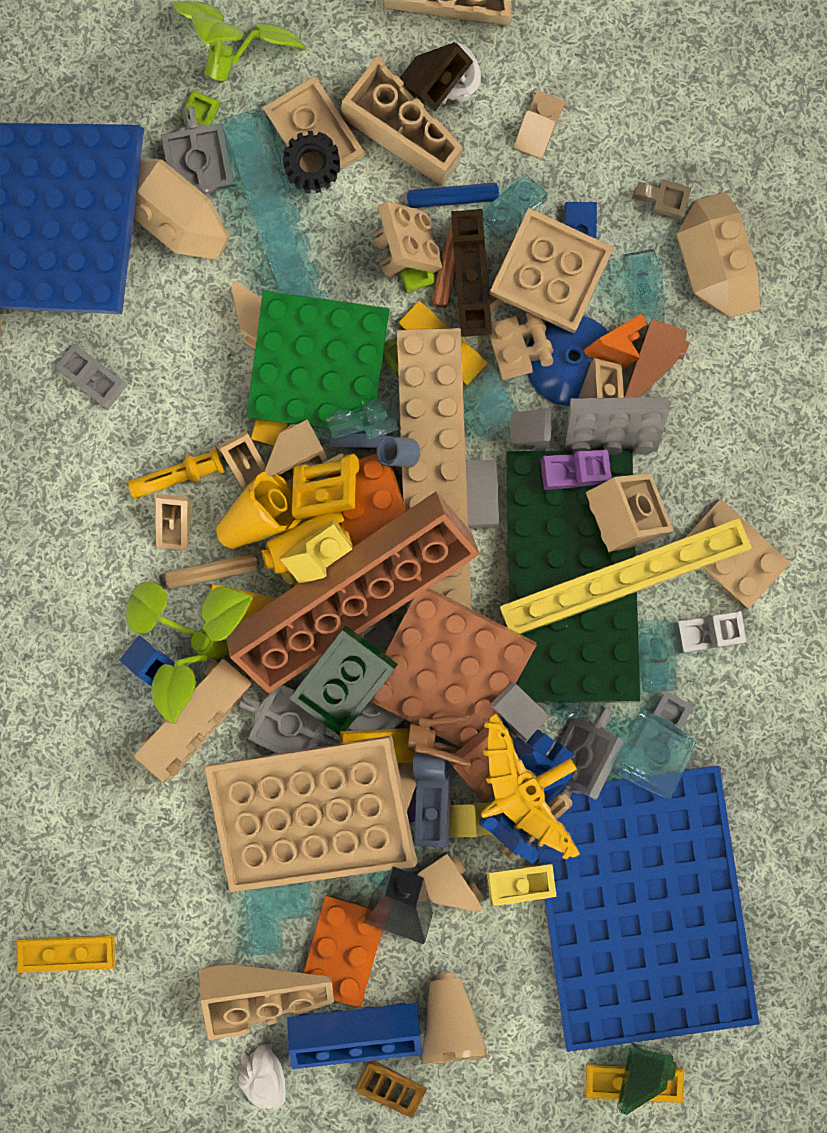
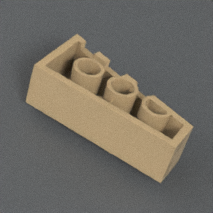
[383,0,512,26]
[341,55,463,186]
[133,658,254,782]

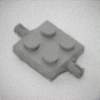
[161,106,235,202]
[239,685,340,753]
[560,706,625,800]

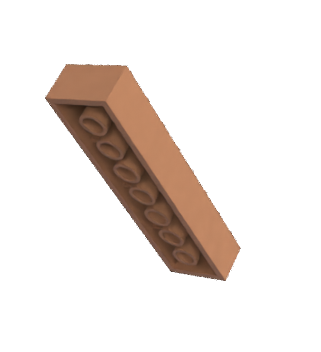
[226,491,480,694]

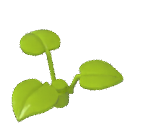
[172,0,306,81]
[126,582,253,723]

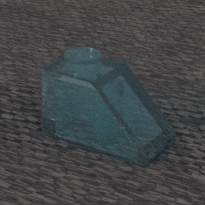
[623,249,665,324]
[471,364,518,441]
[638,619,677,692]

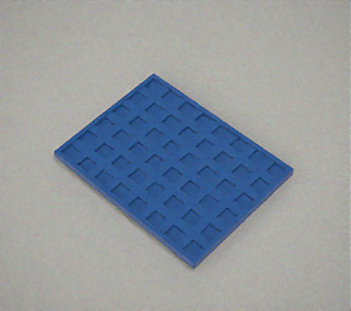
[535,765,760,1052]

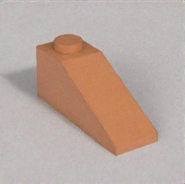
[624,319,689,398]

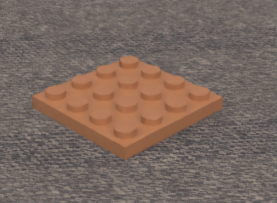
[370,588,537,748]

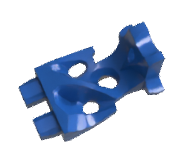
[479,729,575,864]

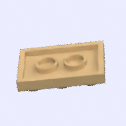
[263,76,365,173]
[684,499,791,609]

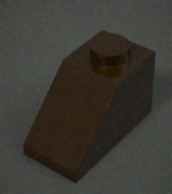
[400,42,474,111]

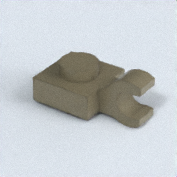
[632,179,692,220]

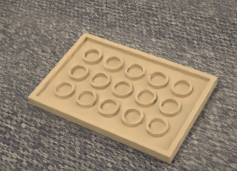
[204,735,417,892]

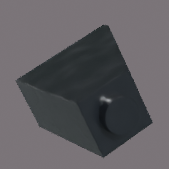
[364,866,433,944]

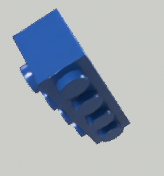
[287,1003,422,1069]

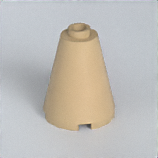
[422,972,487,1065]

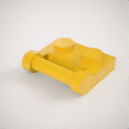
[291,454,359,520]

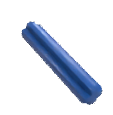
[407,183,499,208]

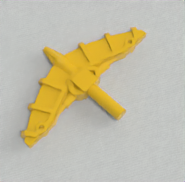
[480,713,580,860]

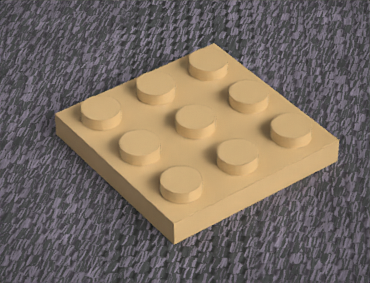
[489,208,614,334]

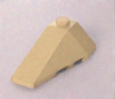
[199,964,334,1040]

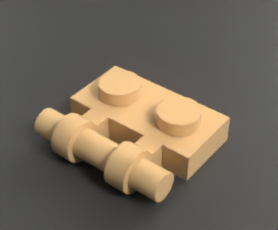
[489,312,553,381]

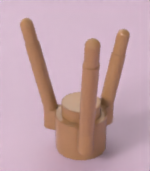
[408,715,472,767]

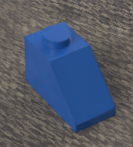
[119,635,197,687]

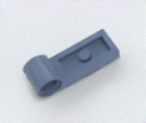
[330,428,420,468]
[413,751,452,848]

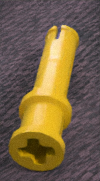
[128,446,225,500]

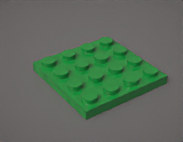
[246,290,390,433]

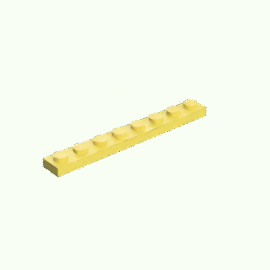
[499,518,752,634]

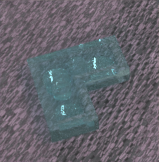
[326,400,399,439]
[245,883,312,956]

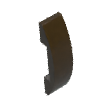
[451,209,492,337]

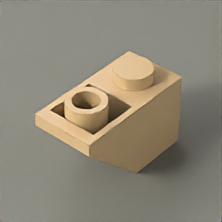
[415,852,484,912]

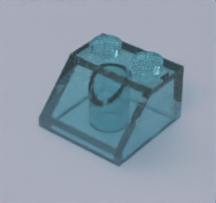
[611,708,697,800]

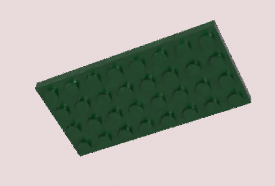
[506,450,640,703]

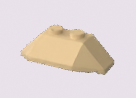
[134,158,231,260]
[676,192,760,318]

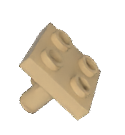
[372,201,443,277]

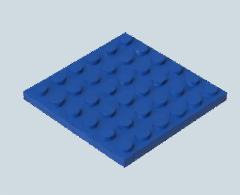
[0,123,144,314]

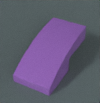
[540,450,612,490]

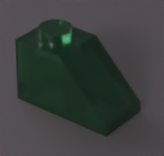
[617,1043,676,1115]

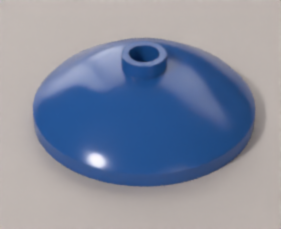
[528,316,609,407]

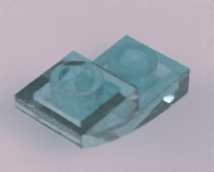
[483,174,548,239]

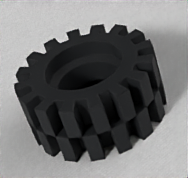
[283,131,340,193]

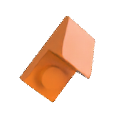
[583,314,648,369]

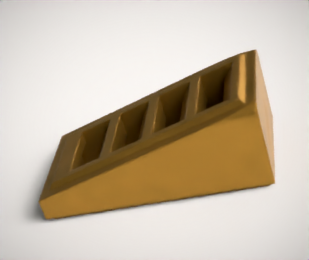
[355,1060,427,1118]

